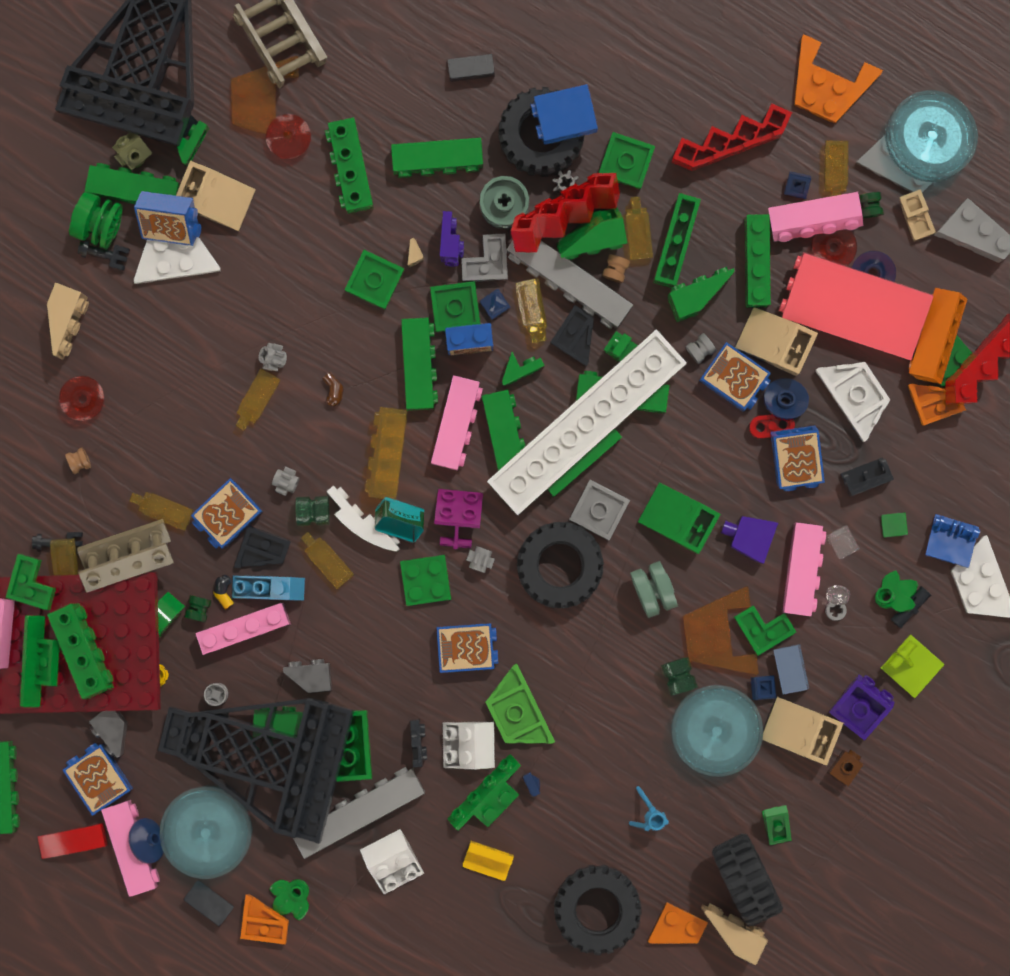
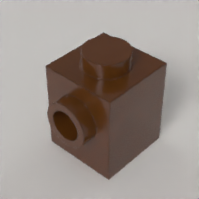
[827,749,864,786]

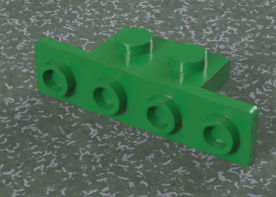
[20,615,59,707]
[448,754,521,830]

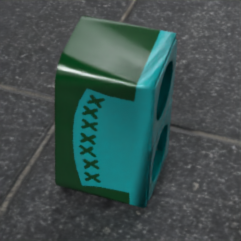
[375,497,424,542]

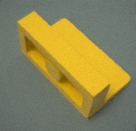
[463,841,514,881]

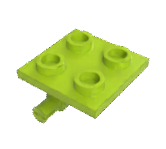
[881,634,945,698]

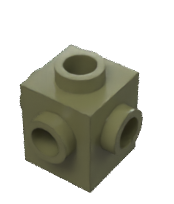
[112,133,152,170]

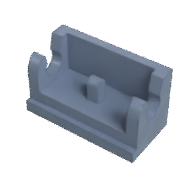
[774,644,809,694]

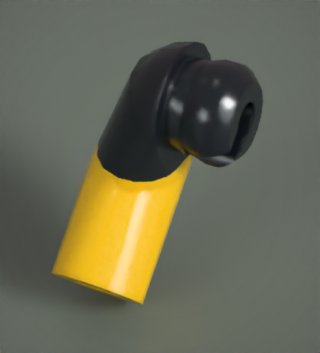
[214,575,234,610]

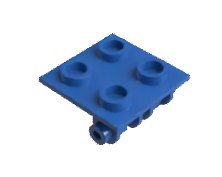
[925,514,980,568]

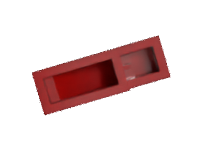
[37,823,108,859]

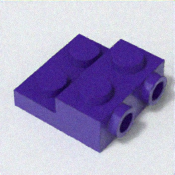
[440,211,464,267]
[829,674,895,741]

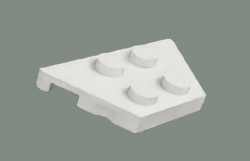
[134,237,221,284]
[815,362,890,442]
[951,535,1010,618]

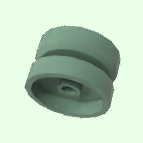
[480,176,529,229]
[630,561,678,618]

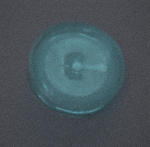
[885,90,978,182]
[671,685,763,777]
[160,786,253,879]

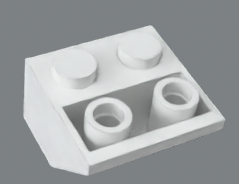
[443,722,495,769]
[360,829,424,894]

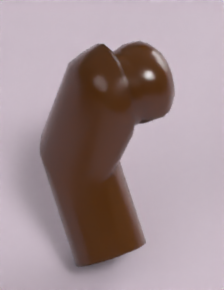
[322,372,343,406]

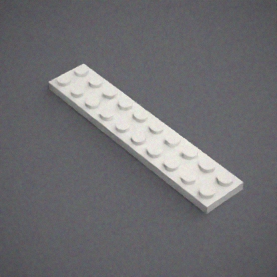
[487,329,687,515]

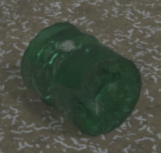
[296,496,330,526]
[661,657,698,696]

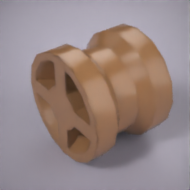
[66,447,91,475]

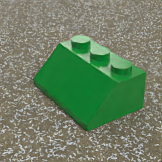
[337,710,372,781]

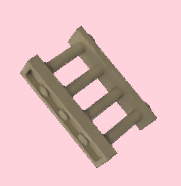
[233,0,327,88]
[77,519,174,592]

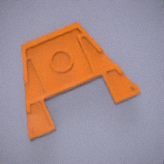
[794,34,883,124]

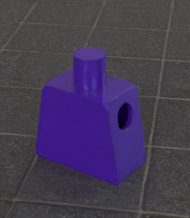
[721,516,778,564]

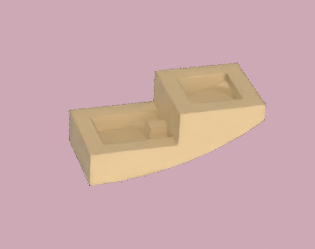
[899,189,936,242]

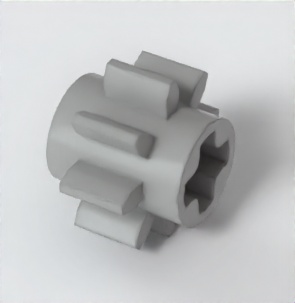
[552,170,579,193]
[259,343,287,372]
[272,466,299,496]
[466,546,495,573]

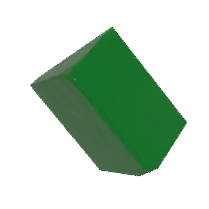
[881,513,908,537]

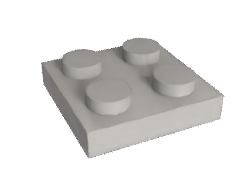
[569,480,630,540]

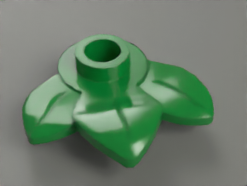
[875,571,918,612]
[269,879,309,920]

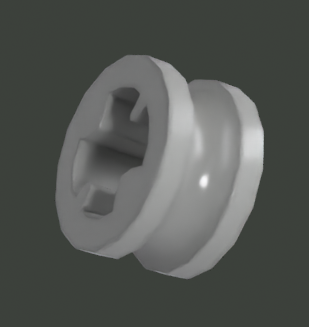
[825,600,847,620]

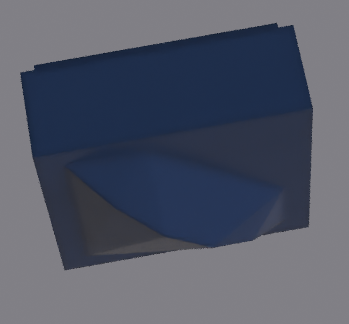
[784,171,812,199]
[479,289,511,320]
[751,676,776,700]
[523,771,540,797]

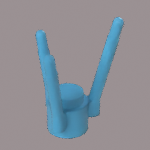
[629,786,669,831]

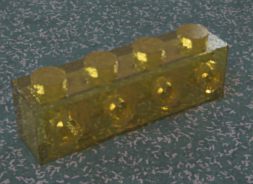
[365,407,408,500]

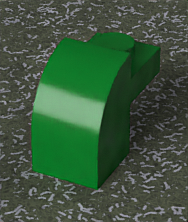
[604,331,638,362]
[158,592,185,638]

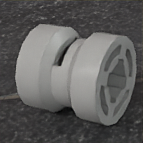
[685,333,717,364]
[204,683,229,706]

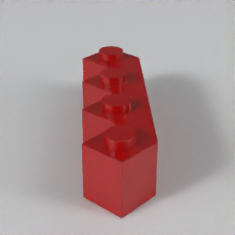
[672,103,792,171]
[511,173,620,253]
[945,314,1010,404]

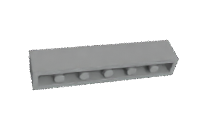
[506,241,633,329]
[293,767,425,859]

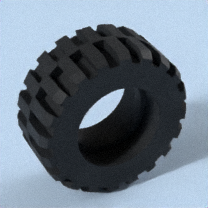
[499,87,585,177]
[517,522,604,608]
[712,834,783,926]
[554,865,642,955]

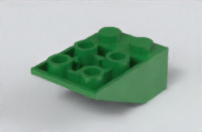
[556,207,628,259]
[667,267,735,322]
[638,482,721,554]

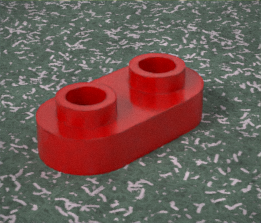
[749,414,795,439]

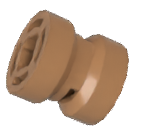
[602,254,630,283]

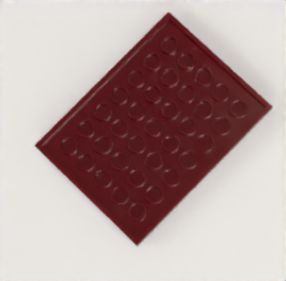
[0,572,161,714]

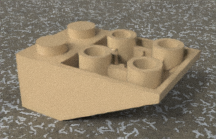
[176,161,256,231]
[47,283,89,360]
[735,307,818,376]
[761,697,843,765]
[701,903,768,965]

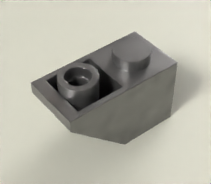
[283,659,332,693]
[89,711,128,758]

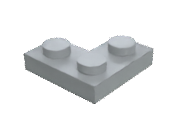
[462,234,508,282]

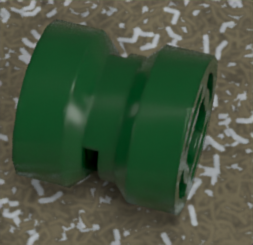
[859,192,884,219]
[184,595,212,622]

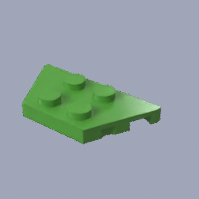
[486,663,555,744]

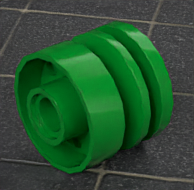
[69,191,123,249]

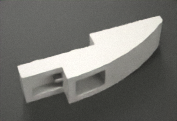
[327,486,400,552]

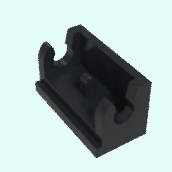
[840,457,894,497]

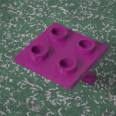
[434,489,483,549]

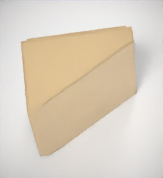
[408,238,424,267]

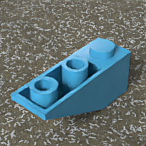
[232,575,305,600]

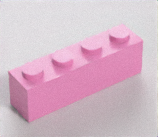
[768,192,863,242]
[431,375,483,471]
[782,523,826,616]
[195,603,291,655]
[101,800,160,897]

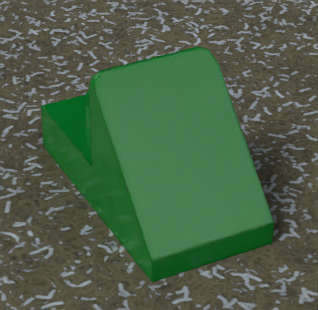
[177,121,210,167]
[502,352,545,387]
[762,805,792,845]

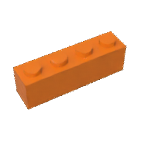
[909,288,967,384]

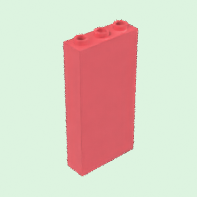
[779,252,934,360]

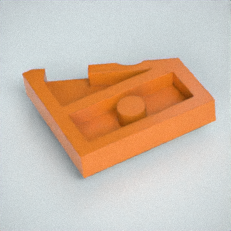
[907,384,966,426]
[240,894,289,944]
[648,902,708,944]

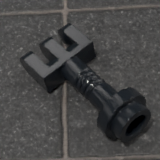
[77,240,130,271]
[32,532,83,555]

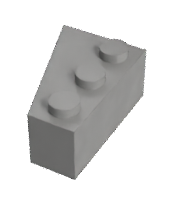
[934,198,1010,263]

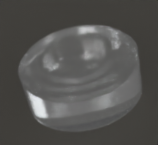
[826,585,850,605]

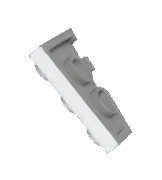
[856,131,936,193]

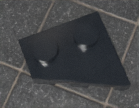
[550,305,594,367]
[234,525,291,568]
[410,719,427,767]

